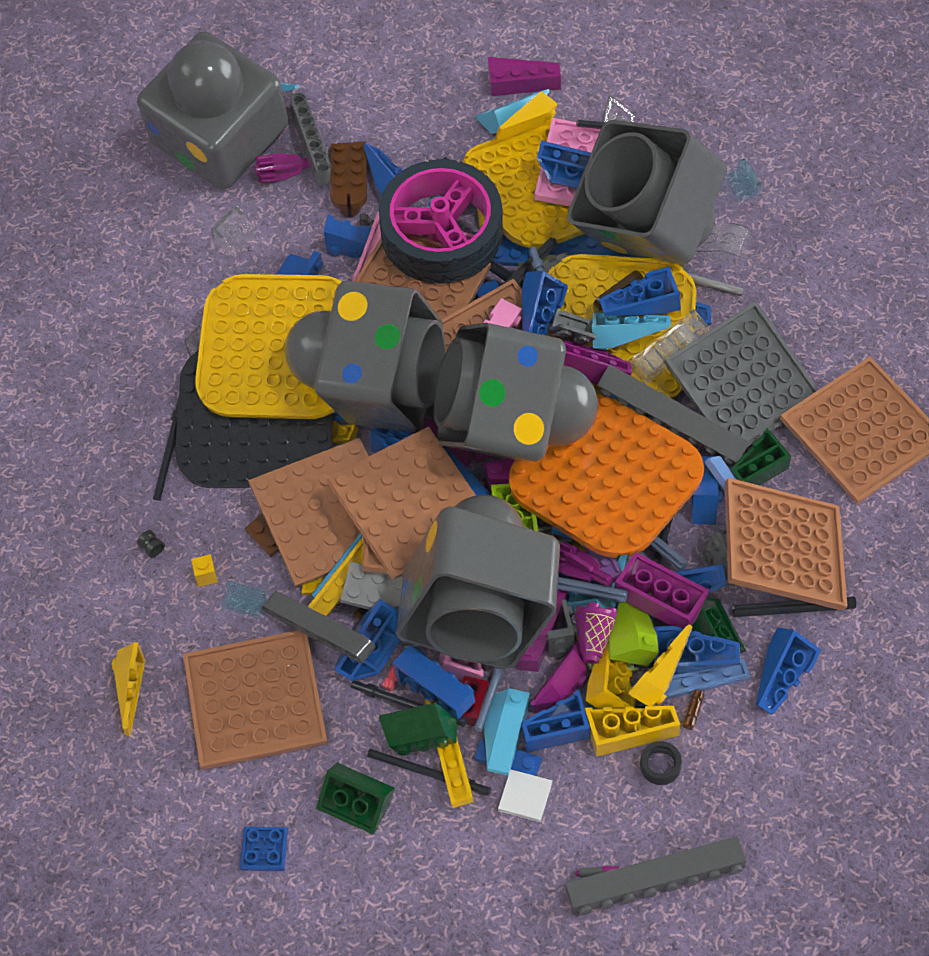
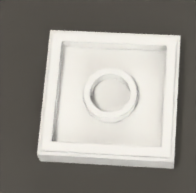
[498,769,552,823]

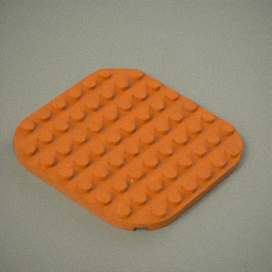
[509,395,704,558]

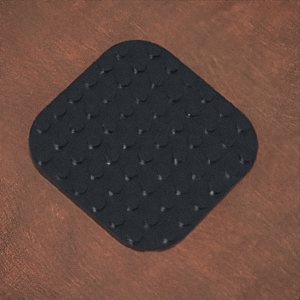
[176,350,333,488]

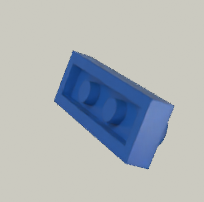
[474,739,543,776]

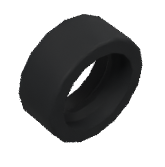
[640,741,682,785]

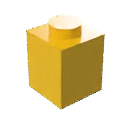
[191,554,218,587]

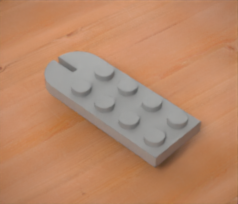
[340,562,403,613]

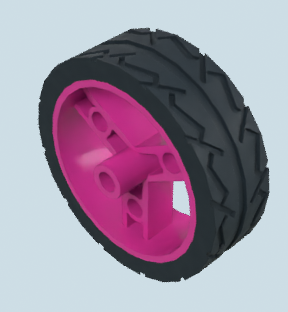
[378,159,503,284]

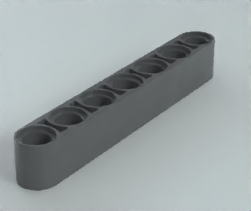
[290,93,331,185]
[262,591,376,664]

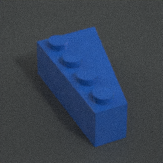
[392,645,475,719]

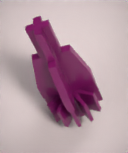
[254,153,310,183]
[559,542,614,587]

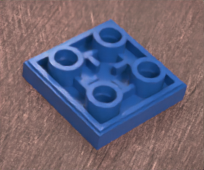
[240,827,288,871]

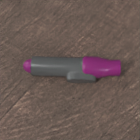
[575,865,619,877]

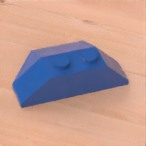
[537,140,591,189]
[334,599,400,681]

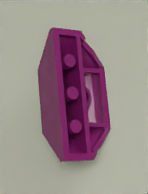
[563,340,632,385]
[530,640,588,714]

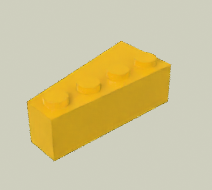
[585,706,680,757]

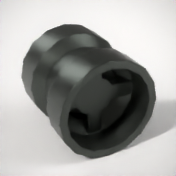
[137,530,165,558]

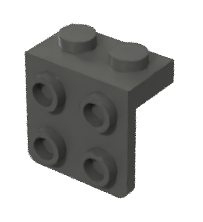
[549,309,596,344]
[703,531,731,587]
[547,599,577,658]

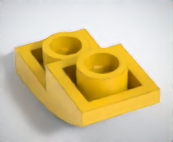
[333,421,359,445]

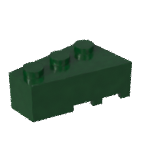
[730,428,791,486]

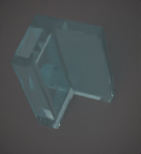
[725,158,761,201]
[221,580,267,619]

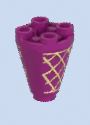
[575,602,617,664]

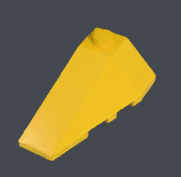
[495,91,557,141]
[629,624,693,706]
[112,642,146,737]
[586,642,635,709]

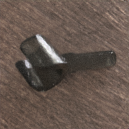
[359,213,375,227]

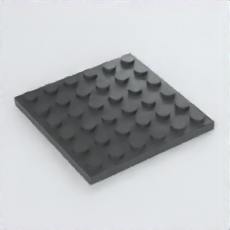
[663,301,819,447]

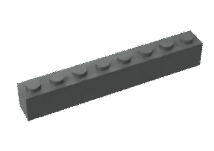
[598,364,750,465]
[566,836,746,916]

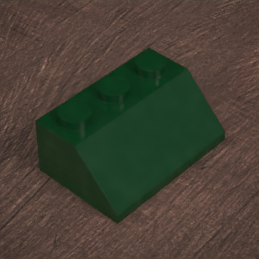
[691,597,746,654]
[379,703,457,756]
[316,762,395,835]

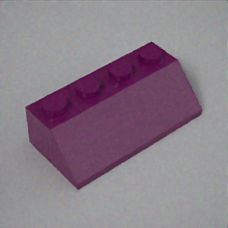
[614,552,710,629]

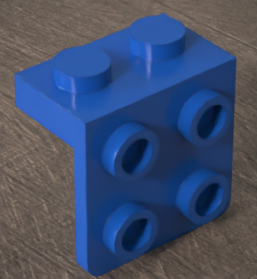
[276,251,323,275]

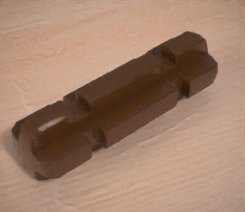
[683,689,705,730]

